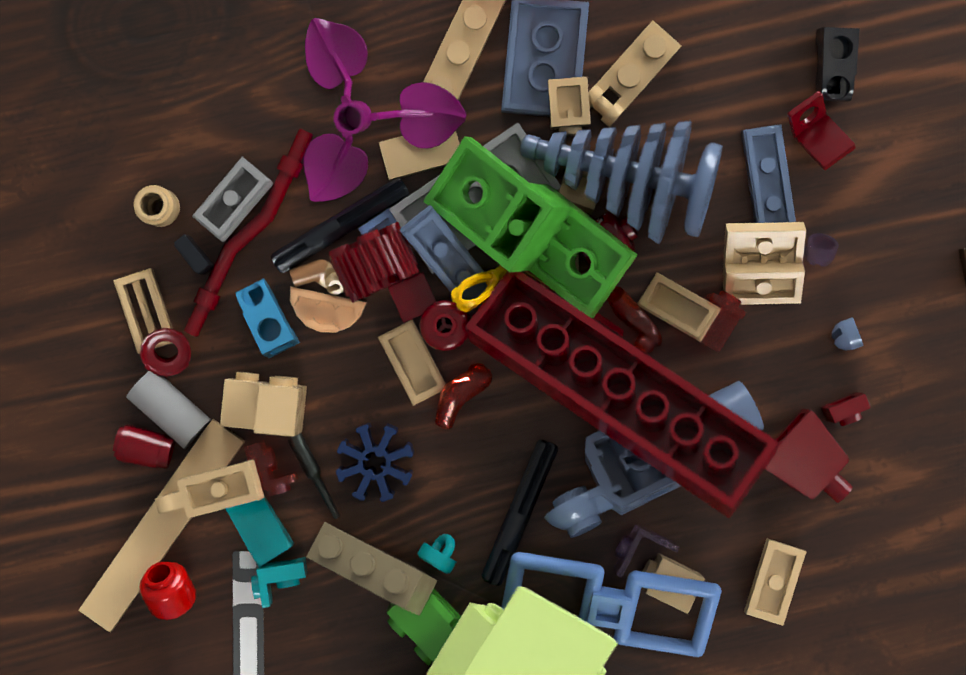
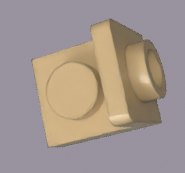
[548,77,591,136]

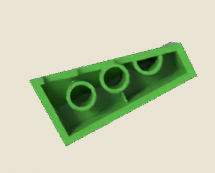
[386,588,461,666]

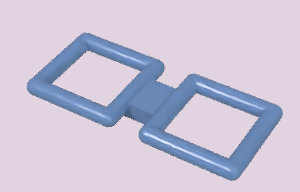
[501,552,721,657]

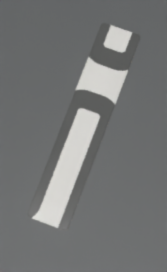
[232,551,264,675]

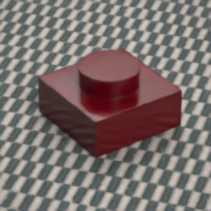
[821,392,871,426]

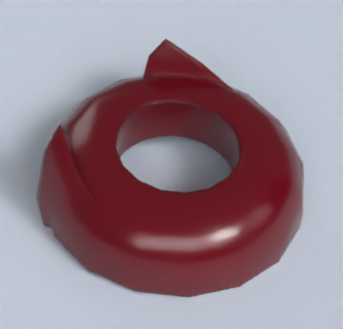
[140,328,192,376]

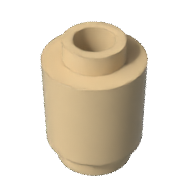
[134,185,180,227]

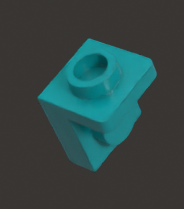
[251,557,308,608]

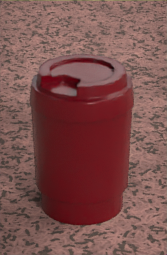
[113,425,175,469]

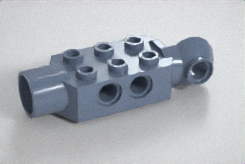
[544,381,764,538]

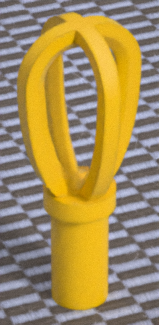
[451,265,507,312]

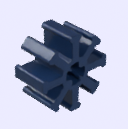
[336,423,414,502]

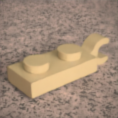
[155,459,264,519]

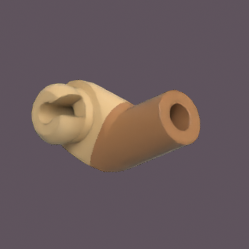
[289,259,344,295]

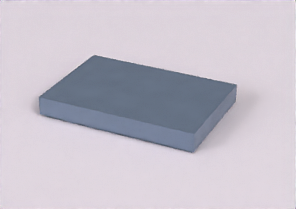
[501,0,589,117]

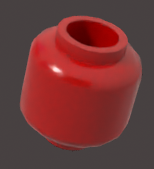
[139,562,196,620]

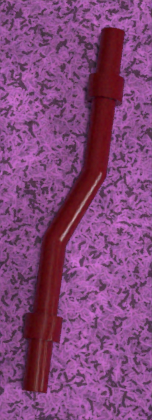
[184,128,313,337]

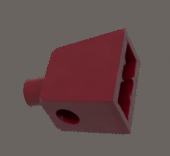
[765,409,853,503]

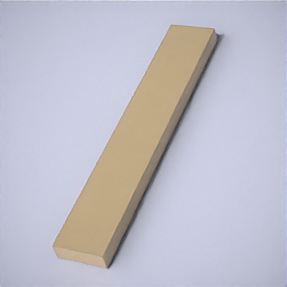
[78,419,245,632]

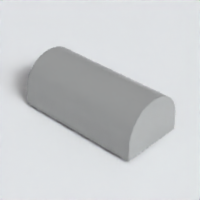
[192,157,274,242]
[126,371,211,449]

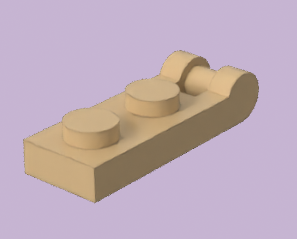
[588,20,681,127]

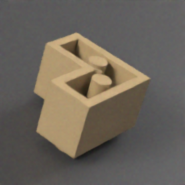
[220,372,307,437]

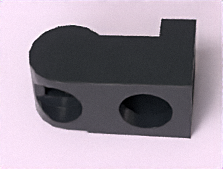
[816,27,860,102]

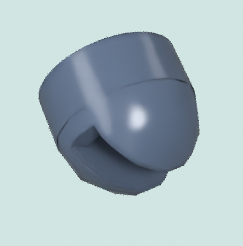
[831,317,864,351]

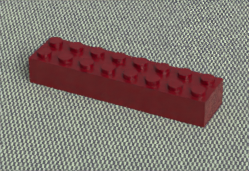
[465,271,779,519]

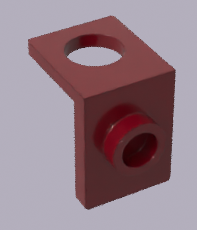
[787,91,855,170]

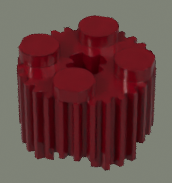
[328,222,419,303]

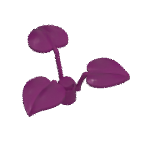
[304,18,466,202]

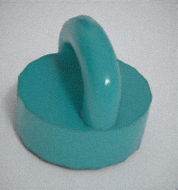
[417,534,457,574]

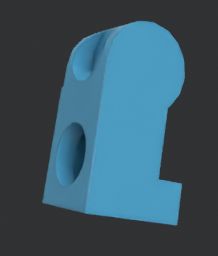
[235,278,300,358]

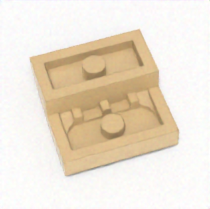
[723,222,806,305]

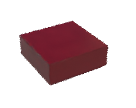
[388,272,437,323]

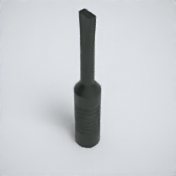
[287,433,340,519]

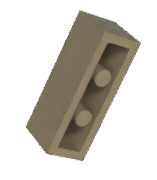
[306,522,438,616]

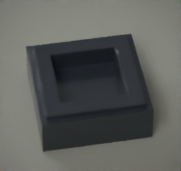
[174,234,214,275]

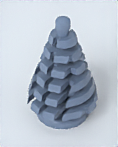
[520,121,723,244]

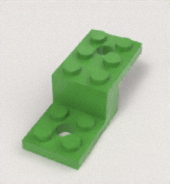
[423,136,638,318]

